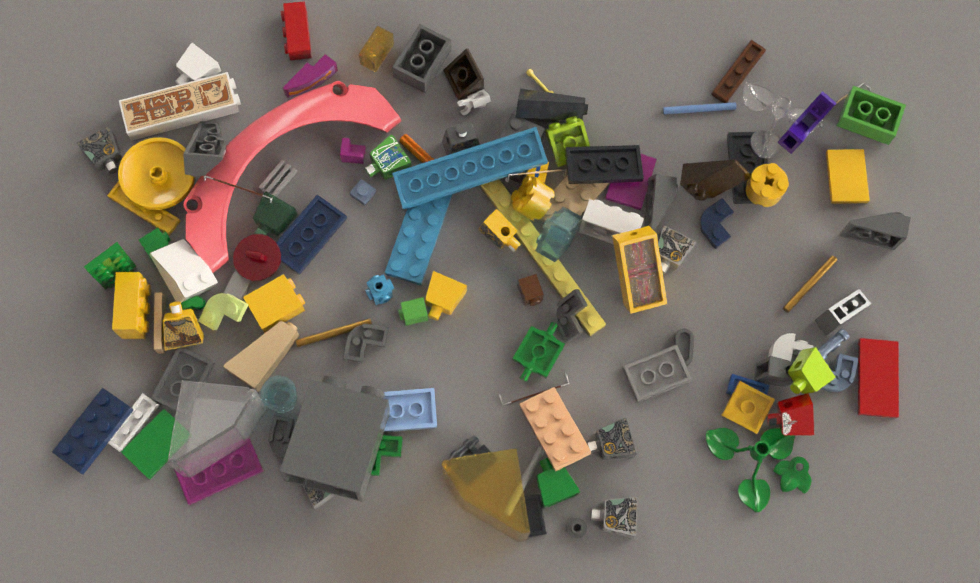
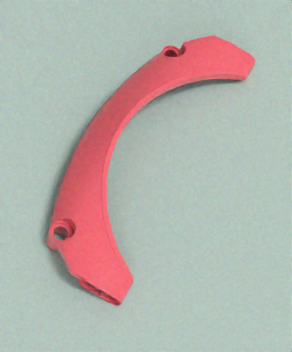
[183,81,401,273]

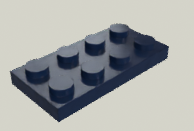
[276,194,347,275]
[52,388,134,475]

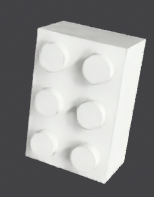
[579,199,644,244]

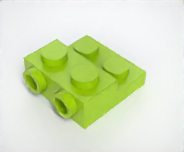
[545,116,590,167]

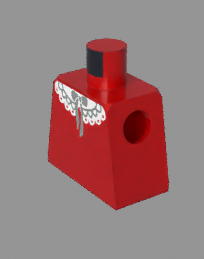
[767,393,814,436]

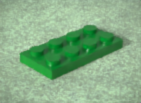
[84,242,136,290]

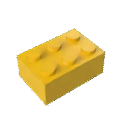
[112,272,151,339]

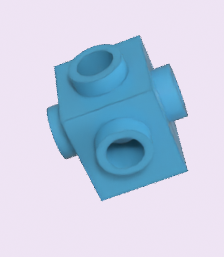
[365,274,394,305]

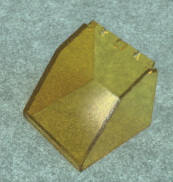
[442,448,530,542]

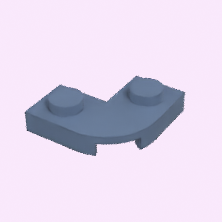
[821,353,858,392]

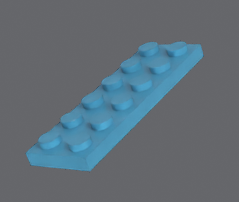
[385,194,453,285]

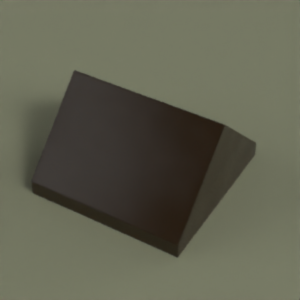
[443,48,484,100]

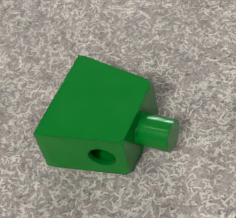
[536,458,580,509]

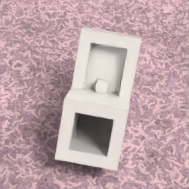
[768,333,813,361]

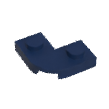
[700,198,734,249]

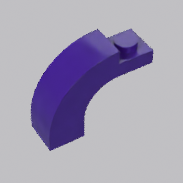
[777,91,836,154]

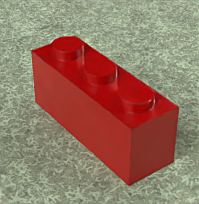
[281,1,312,61]

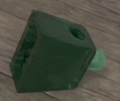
[253,191,298,236]

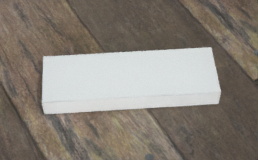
[108,393,160,453]

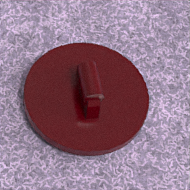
[233,234,281,281]

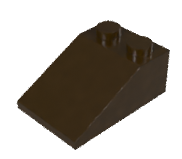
[680,159,751,201]

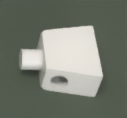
[175,43,221,85]

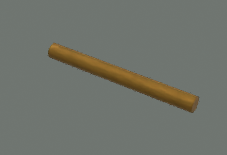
[783,255,837,313]
[295,318,372,347]

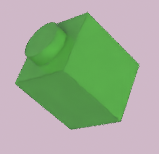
[398,297,428,326]

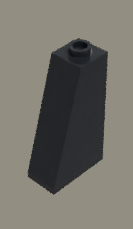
[516,88,588,120]

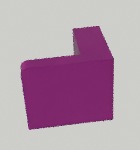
[340,138,366,164]

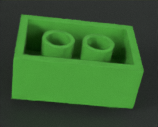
[836,86,906,145]

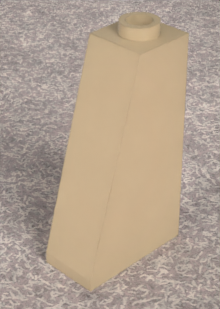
[223,321,300,392]

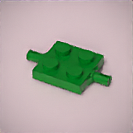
[512,322,565,382]

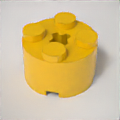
[746,163,789,207]
[510,176,554,221]

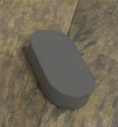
[673,329,694,366]

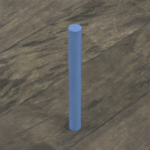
[663,102,736,115]

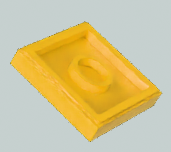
[721,381,775,434]

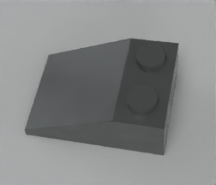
[840,212,911,250]

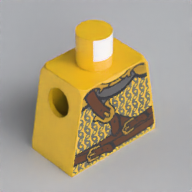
[163,301,204,350]

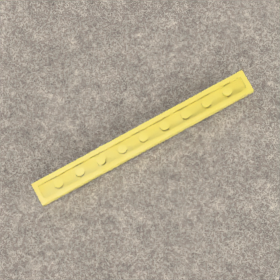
[481,179,606,336]

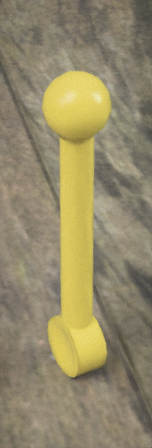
[526,69,554,93]

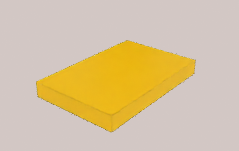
[826,149,870,204]

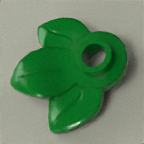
[773,456,812,494]

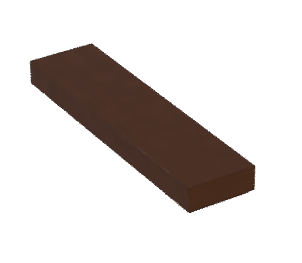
[711,40,766,103]

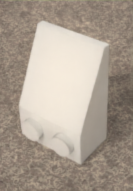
[149,239,218,302]

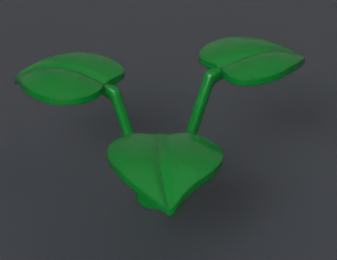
[706,428,796,513]

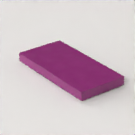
[174,434,264,505]

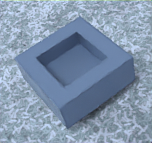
[350,179,376,206]

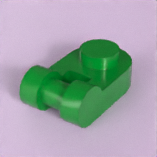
[169,296,206,312]

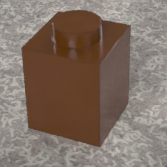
[517,274,544,306]

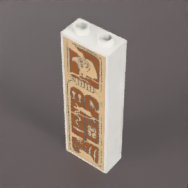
[119,72,241,141]

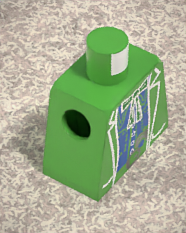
[365,134,412,180]

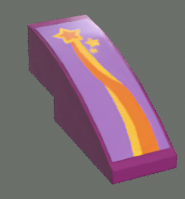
[283,54,338,98]

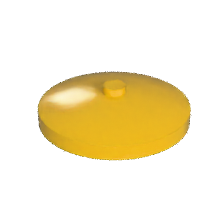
[118,137,196,210]

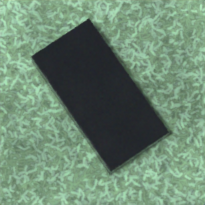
[519,494,547,538]

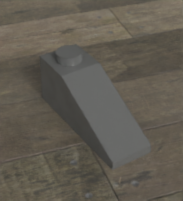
[644,174,678,230]
[814,289,871,335]

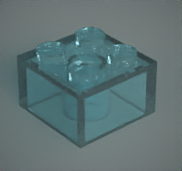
[535,206,583,262]

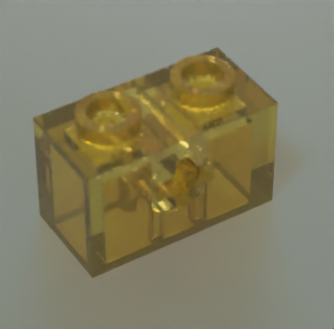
[359,26,394,72]

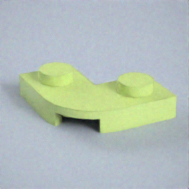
[198,293,249,330]

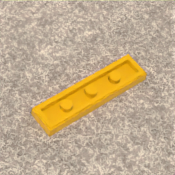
[107,181,180,236]

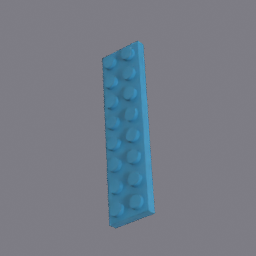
[393,127,548,209]

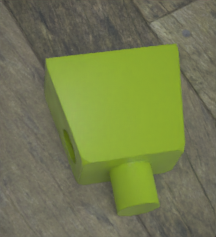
[788,347,835,394]

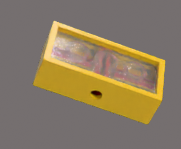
[612,226,667,314]

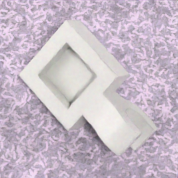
[457,89,491,115]

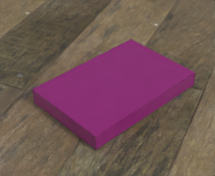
[605,154,657,210]

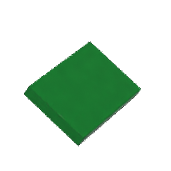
[121,409,193,480]

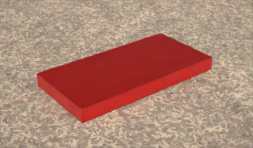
[858,338,899,418]

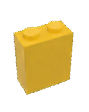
[243,274,305,334]

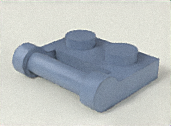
[818,329,850,360]

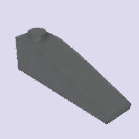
[183,121,226,177]

